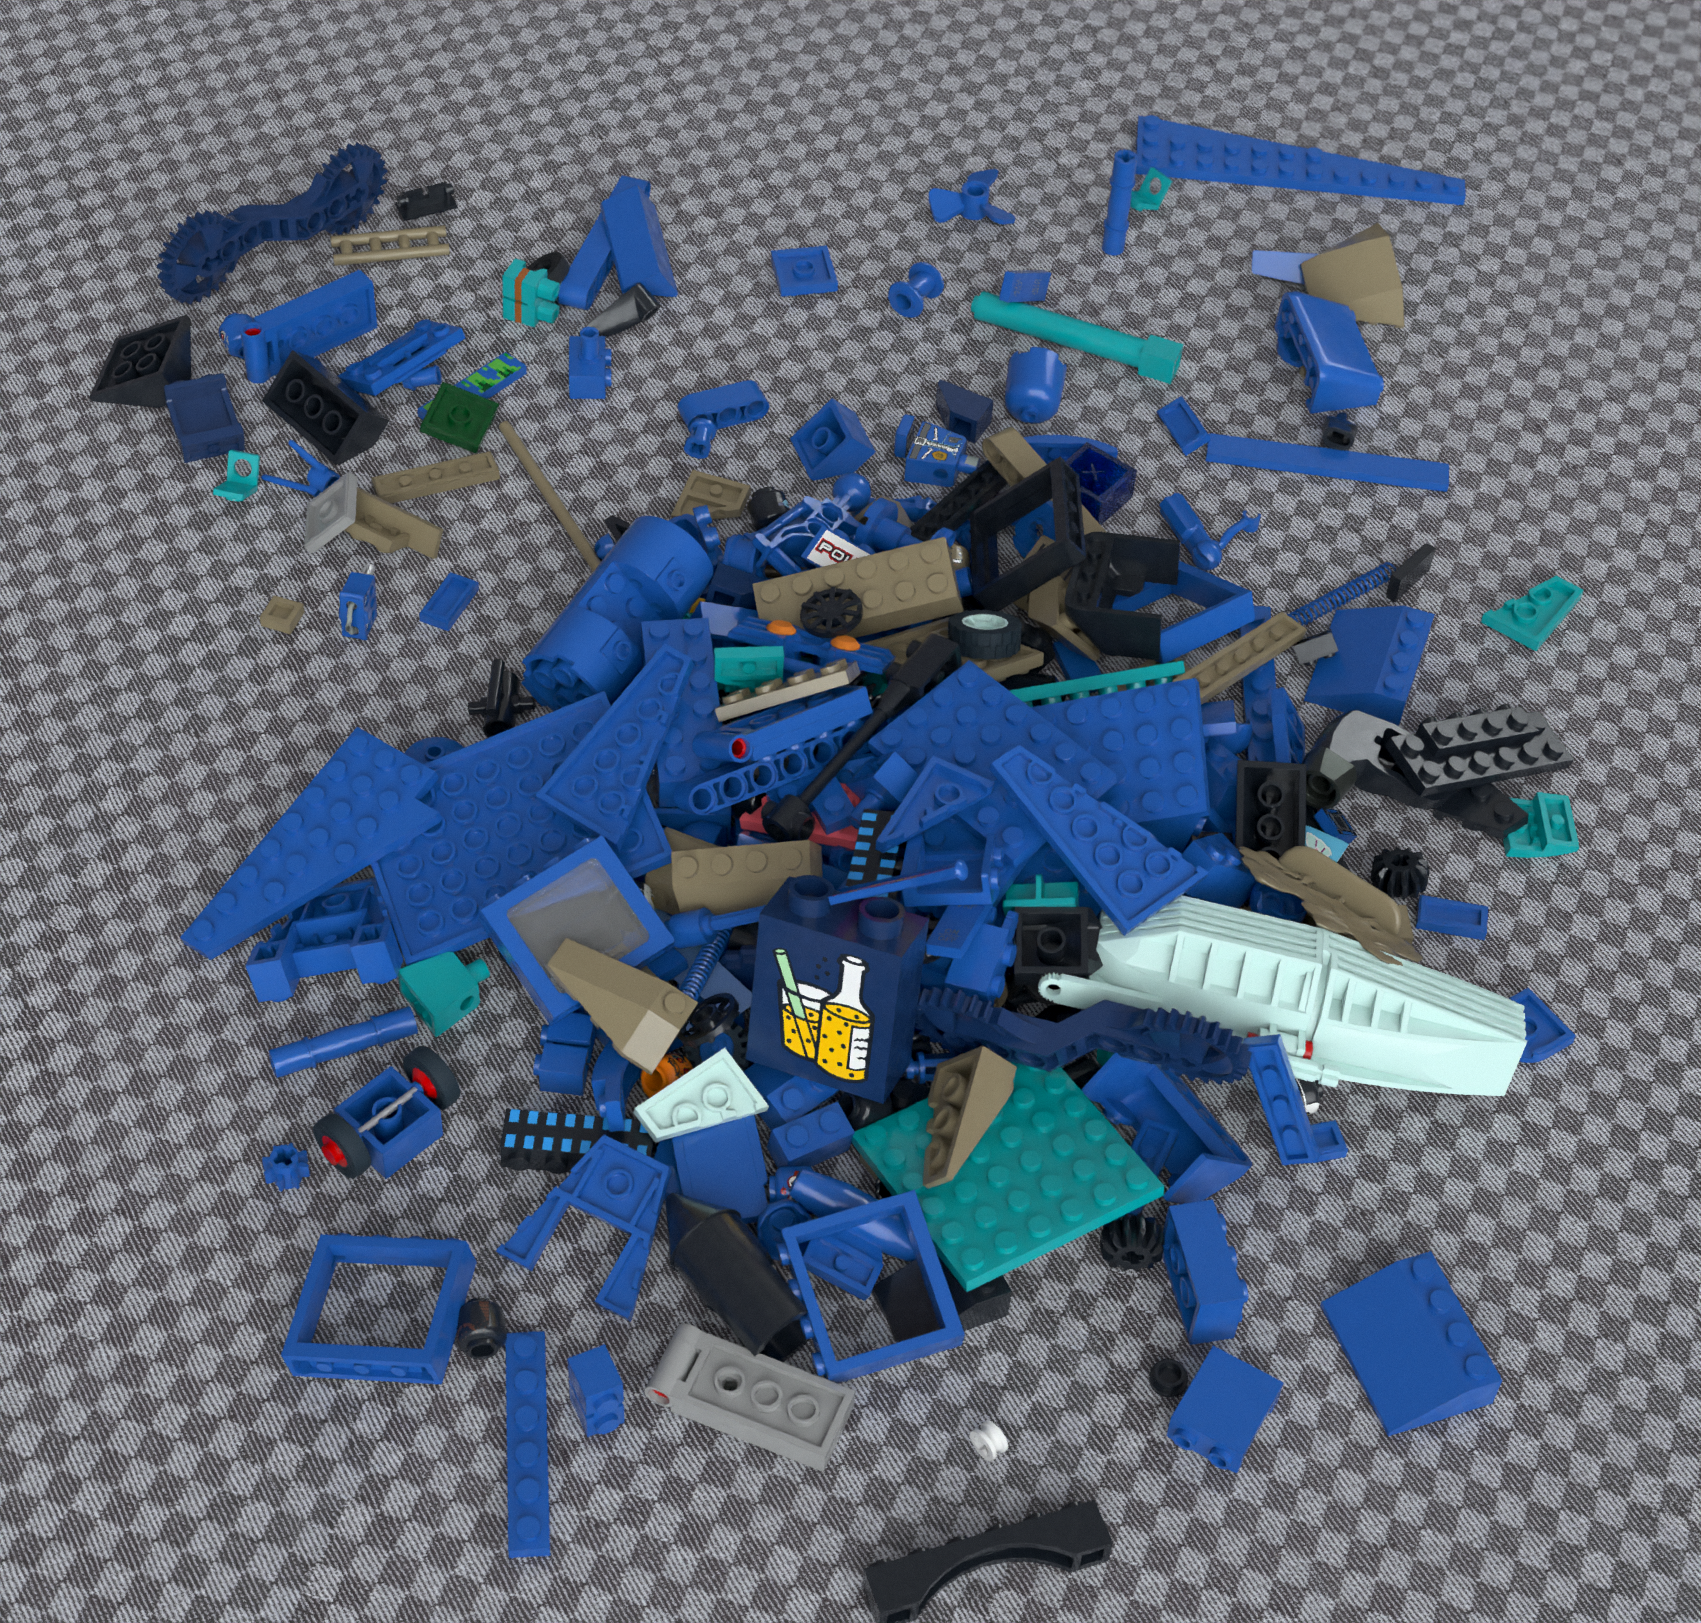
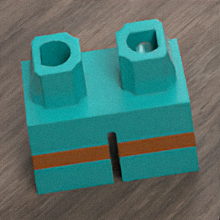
[502,258,560,327]

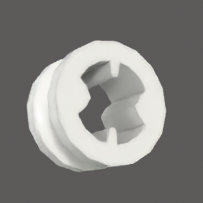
[970,1420,1008,1462]

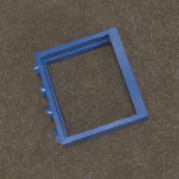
[1112,561,1256,664]
[776,1190,965,1384]
[281,1233,477,1385]

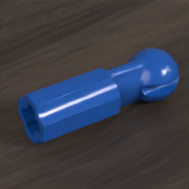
[1159,493,1222,571]

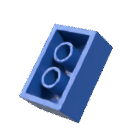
[1162,1199,1248,1345]

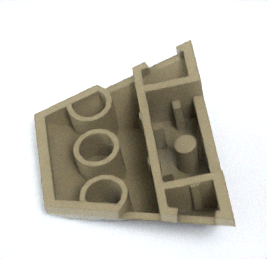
[1300,223,1404,329]

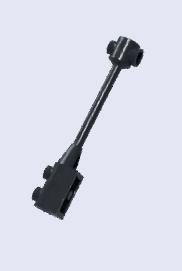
[761,634,962,842]

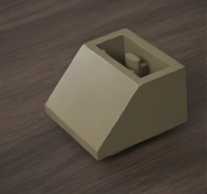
[1028,576,1100,661]

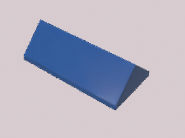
[600,184,678,297]

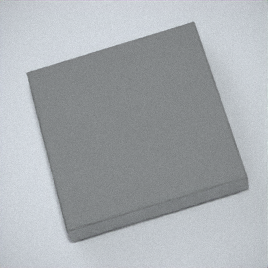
[304,472,358,554]

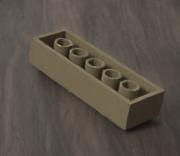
[752,537,964,638]

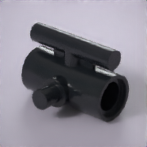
[468,659,536,738]

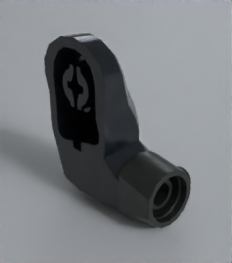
[1302,710,1457,810]

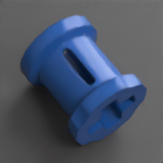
[684,418,717,459]

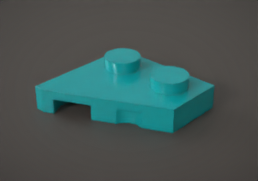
[714,646,784,692]

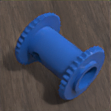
[888,262,944,318]

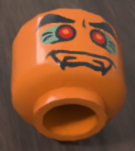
[641,1053,693,1098]

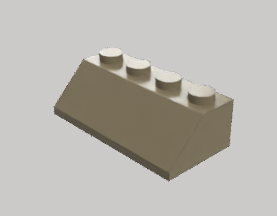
[671,840,823,923]

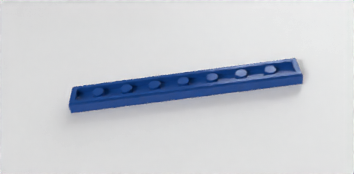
[1206,433,1449,492]

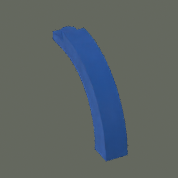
[591,981,745,1132]

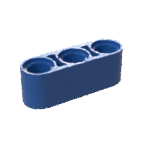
[677,380,770,430]

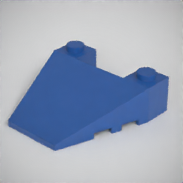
[245,877,403,1003]

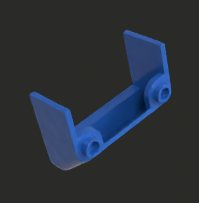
[1081,1053,1252,1204]

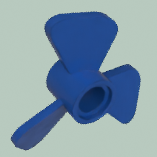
[928,169,1016,225]

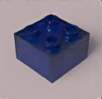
[1065,442,1137,525]

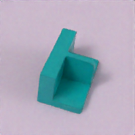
[1003,874,1079,916]

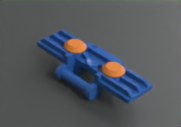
[728,616,896,675]

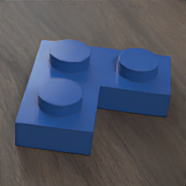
[766,771,854,835]

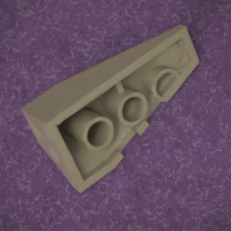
[546,938,698,1075]
[923,1046,1017,1189]

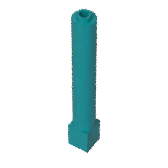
[971,291,1184,384]

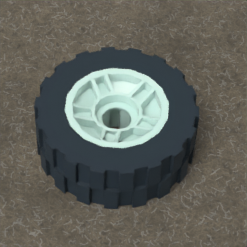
[948,610,1022,660]

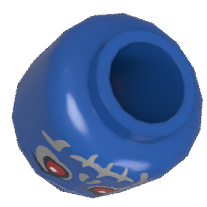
[218,313,253,359]

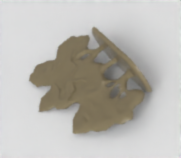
[1239,846,1424,966]

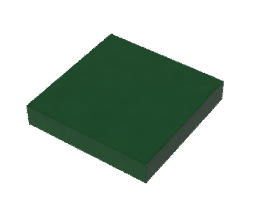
[420,382,499,454]

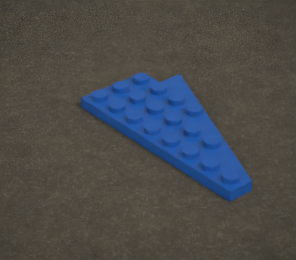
[180,727,443,960]

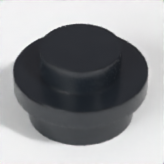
[1148,1359,1188,1398]

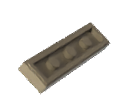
[371,451,500,503]

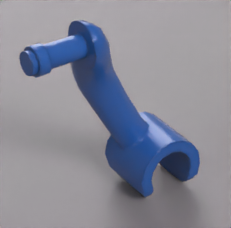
[1212,510,1261,550]

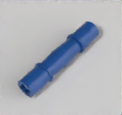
[1102,150,1138,256]
[268,1006,418,1078]

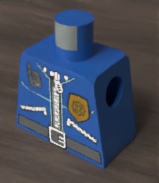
[904,421,980,487]

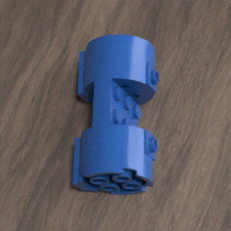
[521,516,714,711]

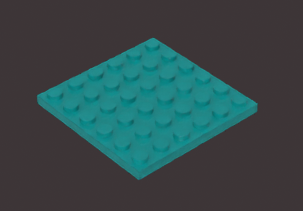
[852,1062,1164,1292]

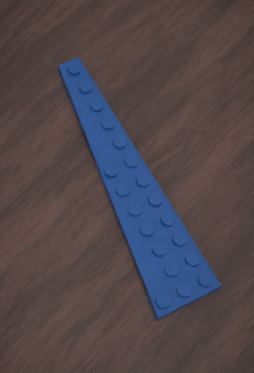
[1135,115,1466,205]

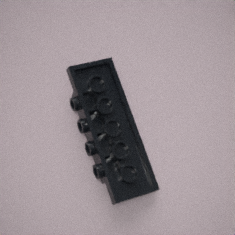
[1385,704,1574,797]

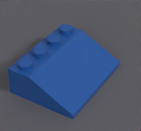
[1304,605,1435,726]
[1320,1251,1503,1436]

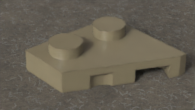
[671,470,751,520]

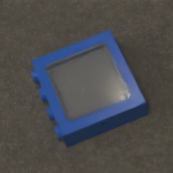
[478,835,675,1026]

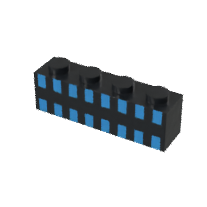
[846,809,907,903]
[500,1109,655,1174]

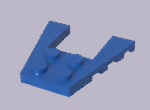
[496,1135,672,1322]

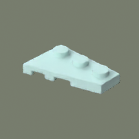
[633,1048,769,1142]

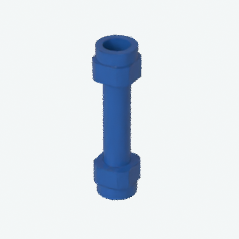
[817,843,854,872]

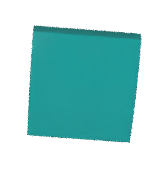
[1503,792,1580,858]

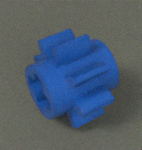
[262,1143,310,1192]

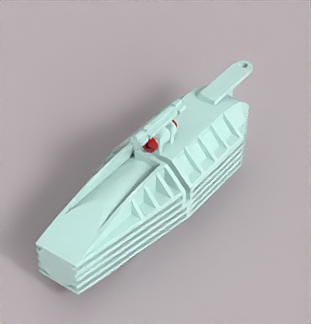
[1038,895,1527,1096]

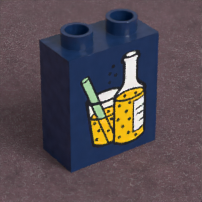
[746,875,929,1104]

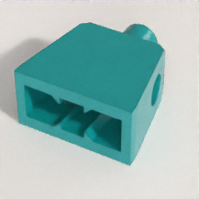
[398,952,490,1037]

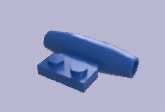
[788,1167,916,1301]

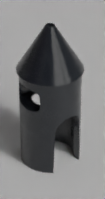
[665,1193,810,1362]

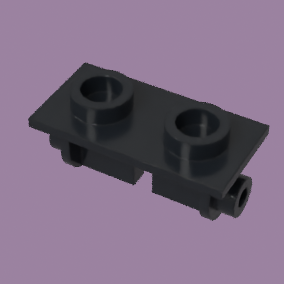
[394,181,458,221]

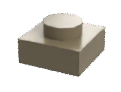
[260,595,305,634]

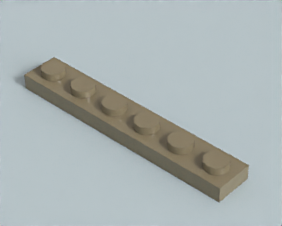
[1172,612,1307,705]

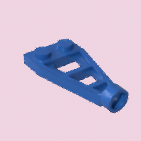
[1267,687,1306,764]

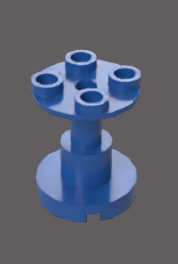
[854,498,957,553]

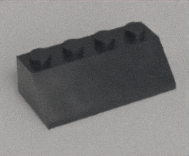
[262,350,390,465]
[1235,760,1306,899]

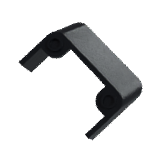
[1064,532,1180,660]

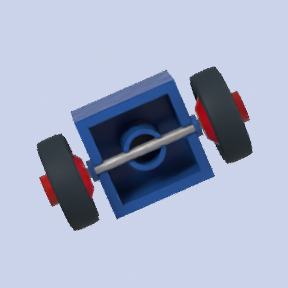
[313,1046,460,1179]

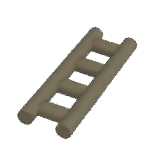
[330,225,450,266]

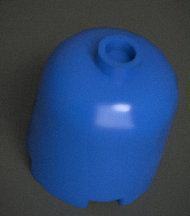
[1004,347,1067,424]

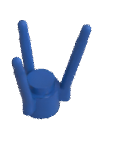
[261,440,340,497]

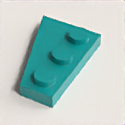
[1481,576,1584,651]

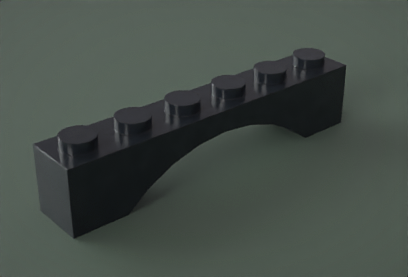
[862,1500,1113,1623]

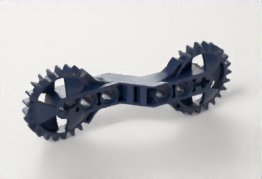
[157,142,387,304]
[915,987,1252,1085]

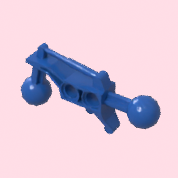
[752,473,872,576]

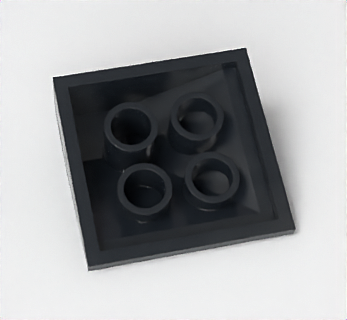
[89,315,191,408]

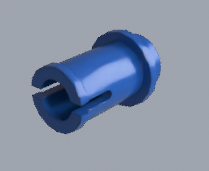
[402,365,442,391]

